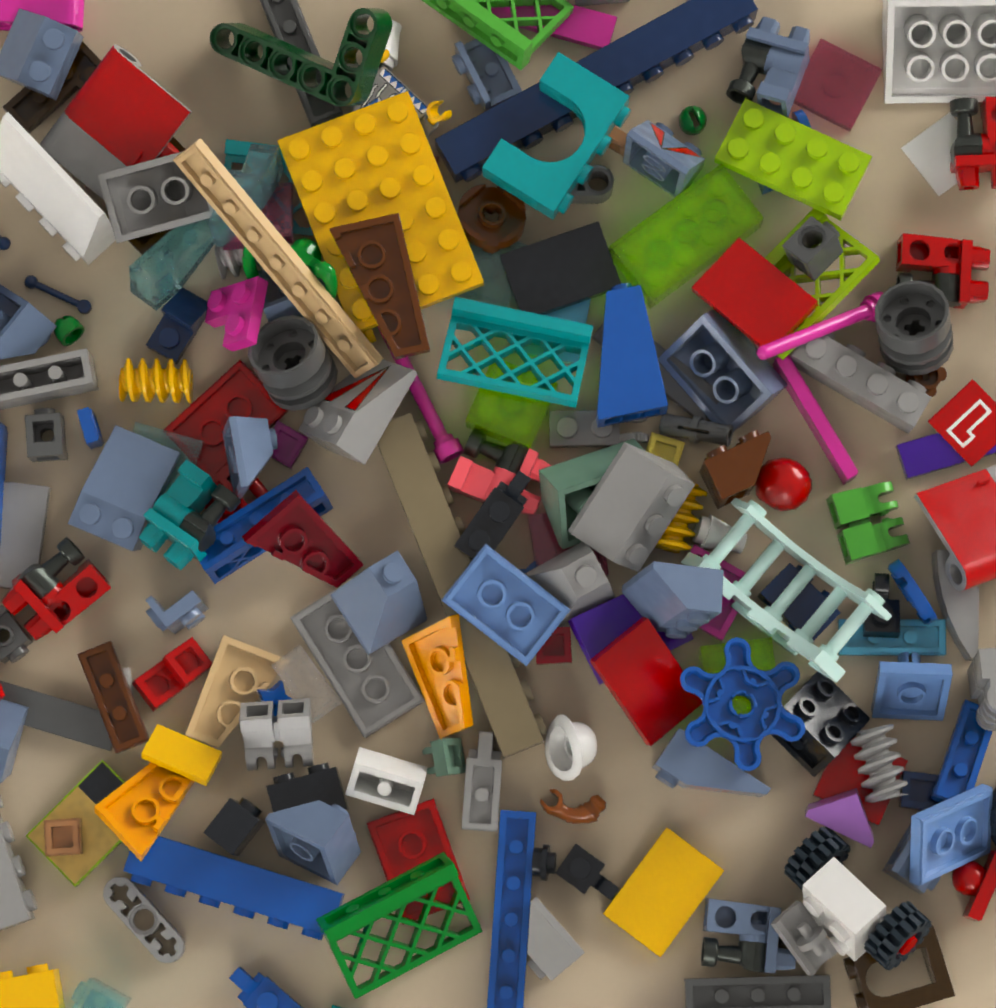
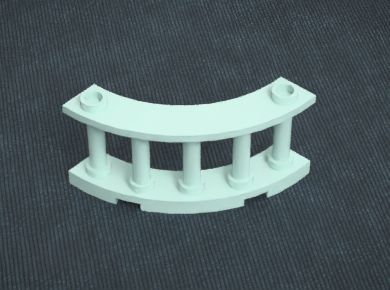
[681,498,892,683]

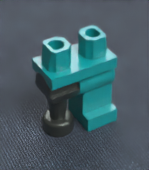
[139,459,241,570]

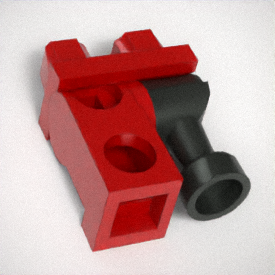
[950,97,996,191]
[896,233,991,309]
[2,537,111,640]

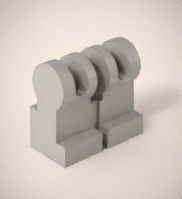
[967,648,996,731]
[239,698,314,771]

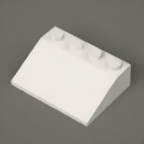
[882,0,996,104]
[0,112,116,265]

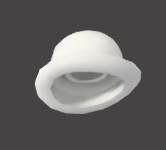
[545,714,597,781]

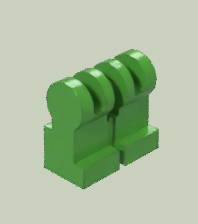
[826,481,910,565]

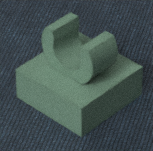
[422,737,466,777]

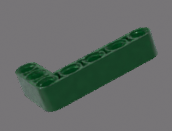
[210,8,392,107]

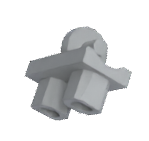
[771,901,837,976]

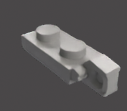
[462,731,502,832]

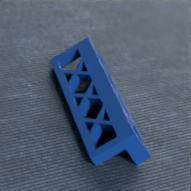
[200,467,333,584]

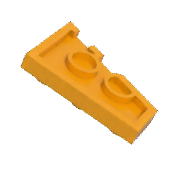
[401,614,474,739]

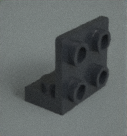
[772,671,870,777]

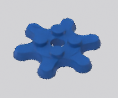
[680,637,805,771]

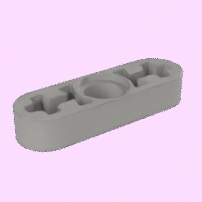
[103,877,185,963]

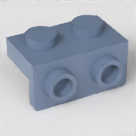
[451,39,522,112]
[146,590,209,634]

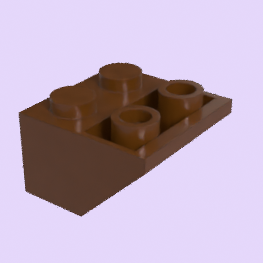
[699,430,772,509]

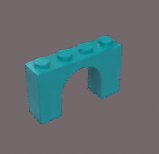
[482,52,631,220]

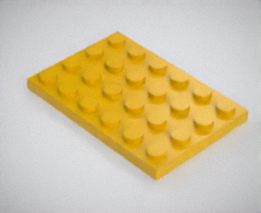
[277,91,484,332]

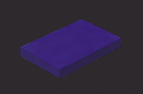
[568,594,694,685]

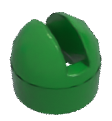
[679,106,707,135]
[54,315,85,346]

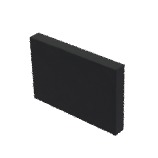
[499,221,621,315]

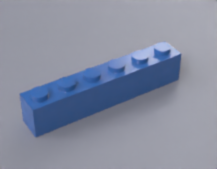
[123,836,345,940]

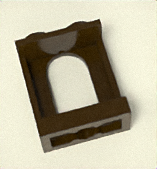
[843,925,955,1008]

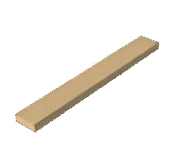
[173,138,383,379]

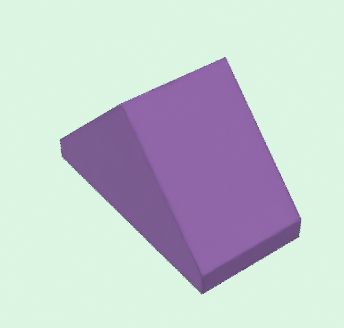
[805,788,874,848]

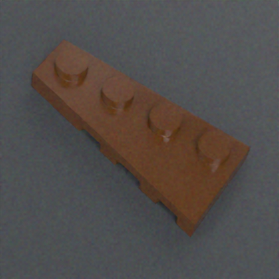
[329,213,430,360]

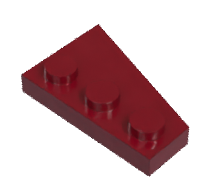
[242,490,364,588]

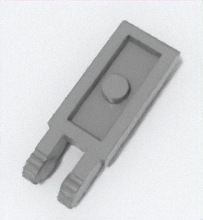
[549,410,648,448]

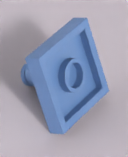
[871,652,953,721]

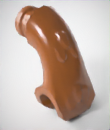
[540,789,606,824]

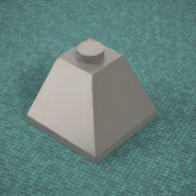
[525,542,615,628]
[527,897,585,981]

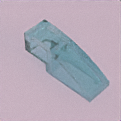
[208,144,284,247]

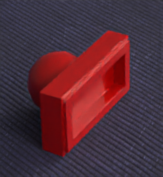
[951,850,996,921]

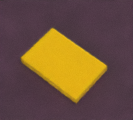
[602,827,724,958]

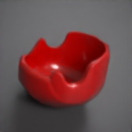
[755,457,812,511]

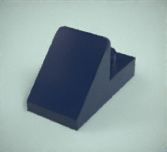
[146,287,208,364]

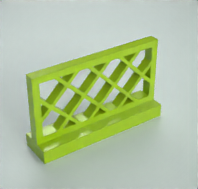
[765,208,880,360]

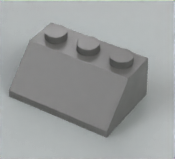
[568,442,695,572]

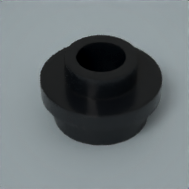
[532,844,557,881]

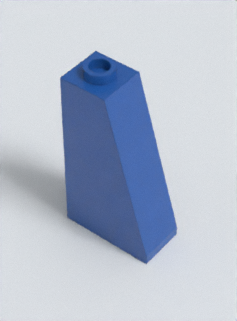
[596,283,668,428]

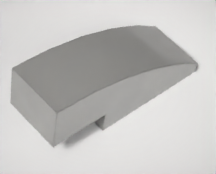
[932,550,979,661]

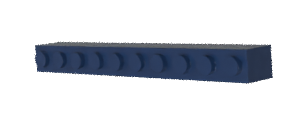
[435,0,758,183]

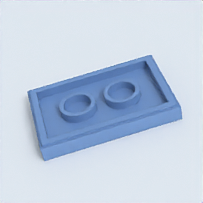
[441,543,570,666]
[909,784,993,886]

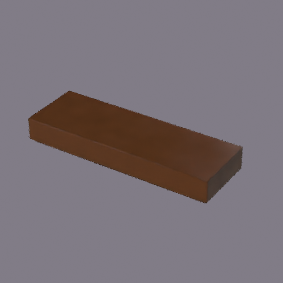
[77,641,149,754]

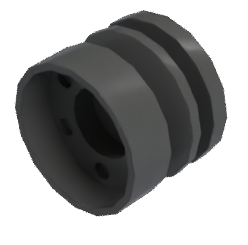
[875,281,953,376]
[248,315,338,411]

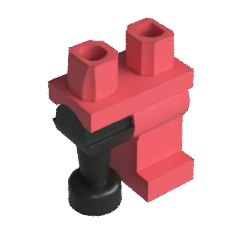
[447,428,551,516]

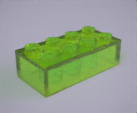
[609,163,764,309]

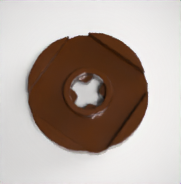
[457,184,526,254]

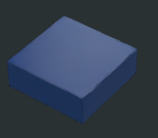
[77,407,104,449]

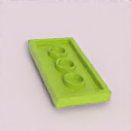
[714,98,872,221]

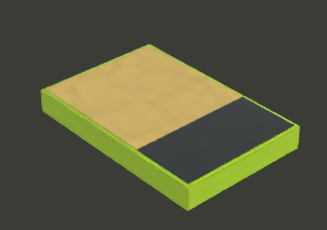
[26,760,125,887]

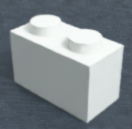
[345,747,428,815]

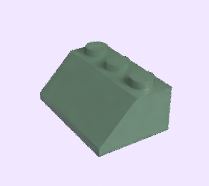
[539,438,645,549]

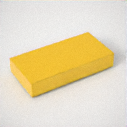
[141,724,222,786]

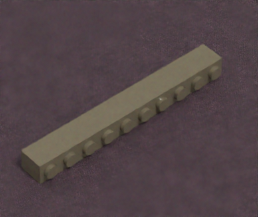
[377,412,547,758]

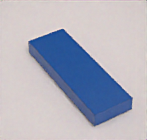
[930,699,993,803]

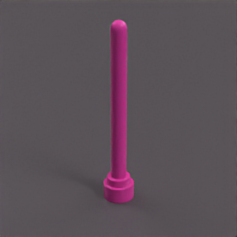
[756,291,883,360]
[377,326,464,464]

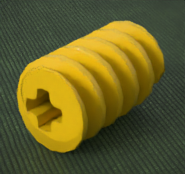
[119,358,194,404]
[654,483,708,553]

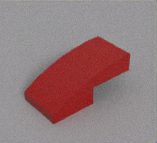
[132,637,212,712]

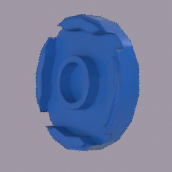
[887,559,938,625]

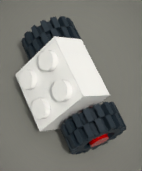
[784,827,932,970]

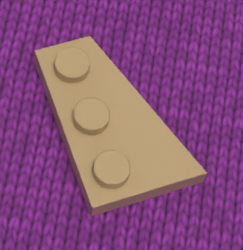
[185,635,290,748]

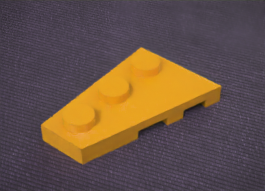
[94,763,195,862]

